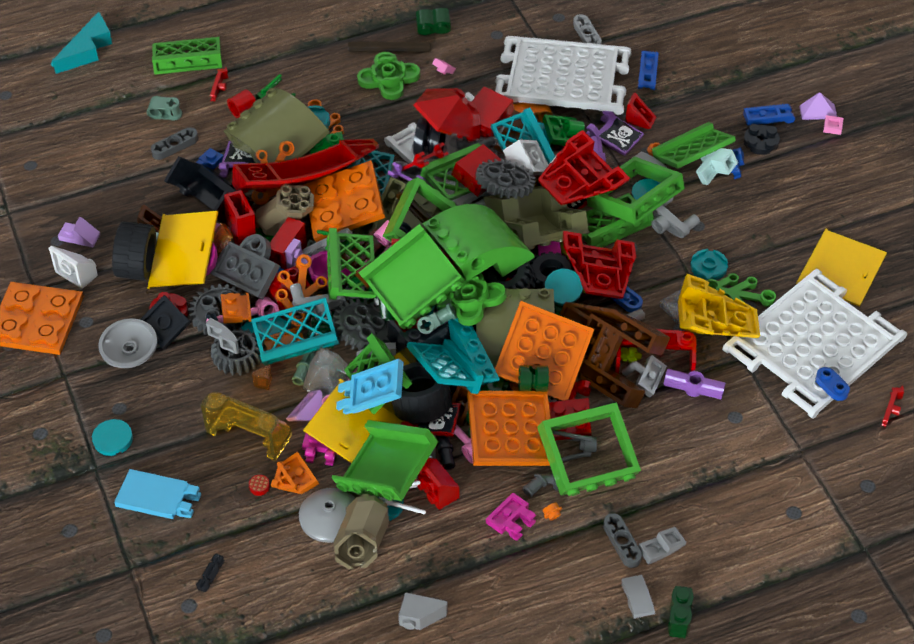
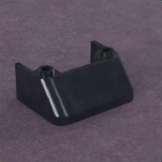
[164,156,254,224]
[388,320,476,363]

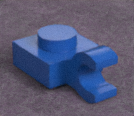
[731,147,744,179]
[196,148,224,170]

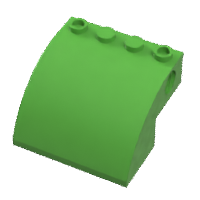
[422,204,534,281]

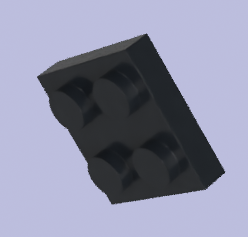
[140,295,191,350]

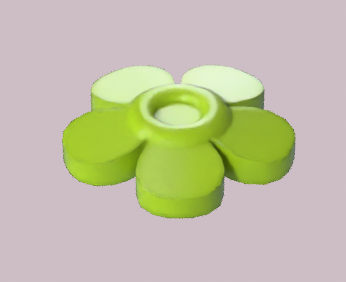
[621,347,642,363]

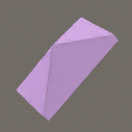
[799,92,837,120]
[286,390,322,421]

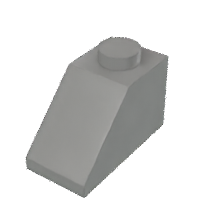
[399,592,448,630]

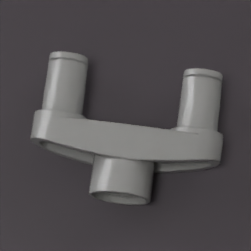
[651,197,700,238]
[290,281,346,321]

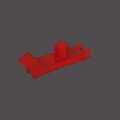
[210,67,229,101]
[881,386,904,427]

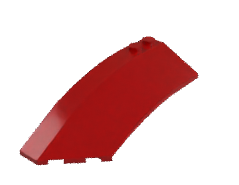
[232,139,379,193]

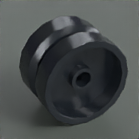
[413,117,446,159]

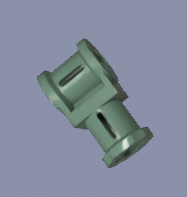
[417,303,457,334]

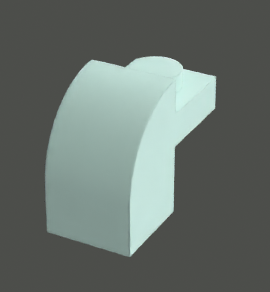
[696,148,738,185]

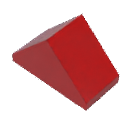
[625,93,656,129]

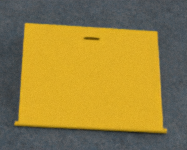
[147,211,218,289]
[796,228,887,307]
[303,378,403,463]

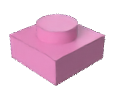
[432,58,456,75]
[823,115,843,135]

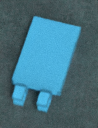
[336,359,404,415]
[114,469,201,519]

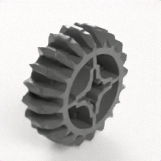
[211,327,261,376]

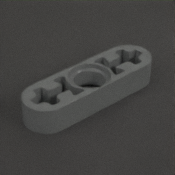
[151,127,198,160]
[603,513,642,568]

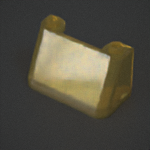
[201,392,292,461]

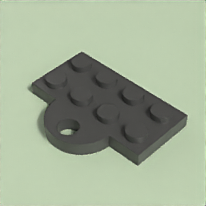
[210,234,280,300]

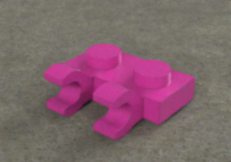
[302,433,344,466]
[486,493,536,541]

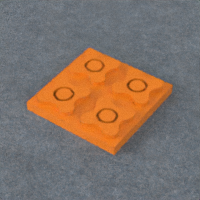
[303,160,385,242]
[0,282,84,355]
[495,301,594,401]
[467,391,550,466]

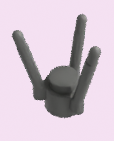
[552,430,597,462]

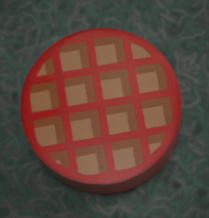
[249,475,270,496]

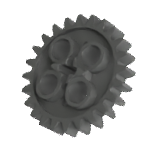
[475,159,536,199]
[188,284,251,335]
[332,298,390,351]

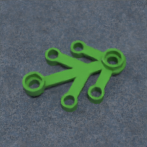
[707,273,776,307]

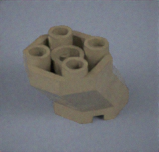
[255,184,314,236]
[334,494,389,570]

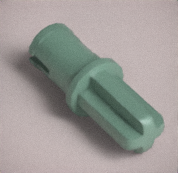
[292,352,315,386]

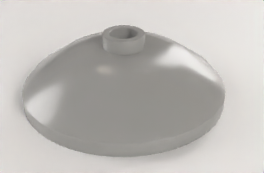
[99,318,157,368]
[299,488,355,543]

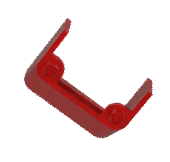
[615,329,696,374]

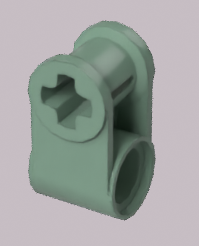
[147,96,182,120]

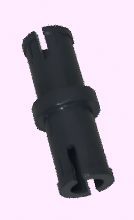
[437,436,456,470]

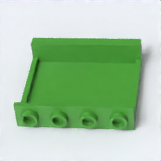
[359,224,465,329]
[331,420,438,501]

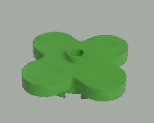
[357,52,420,100]
[436,273,507,326]

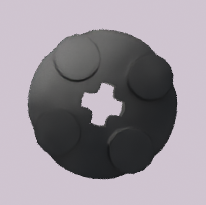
[744,124,780,155]

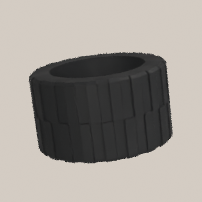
[112,221,157,281]
[392,362,452,424]

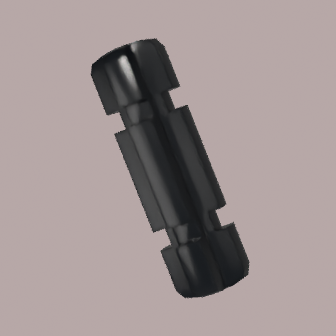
[196,553,224,592]

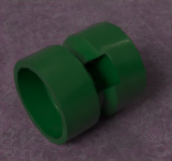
[518,365,549,392]

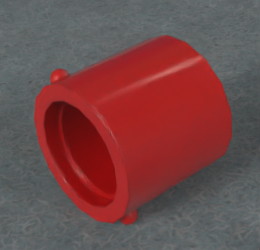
[227,89,256,118]

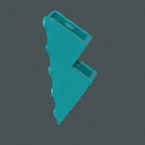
[51,12,112,74]
[448,318,500,386]

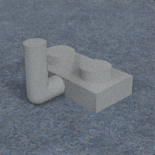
[622,355,667,398]

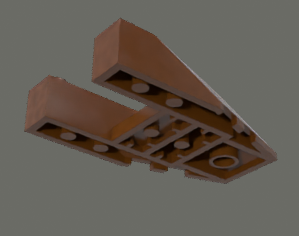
[559,302,670,408]

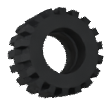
[530,252,575,289]
[484,262,536,289]

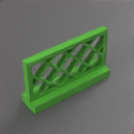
[152,37,222,75]
[652,122,736,169]
[420,143,481,200]
[582,193,653,247]
[326,228,376,300]
[344,333,412,414]

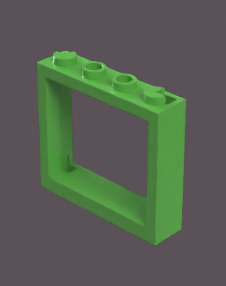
[586,157,685,224]
[383,177,457,242]
[537,402,641,496]

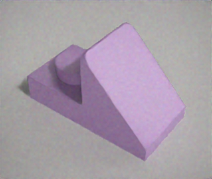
[58,217,100,247]
[285,238,311,269]

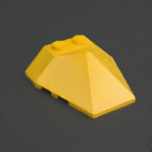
[678,274,760,338]

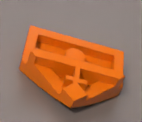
[271,452,319,494]

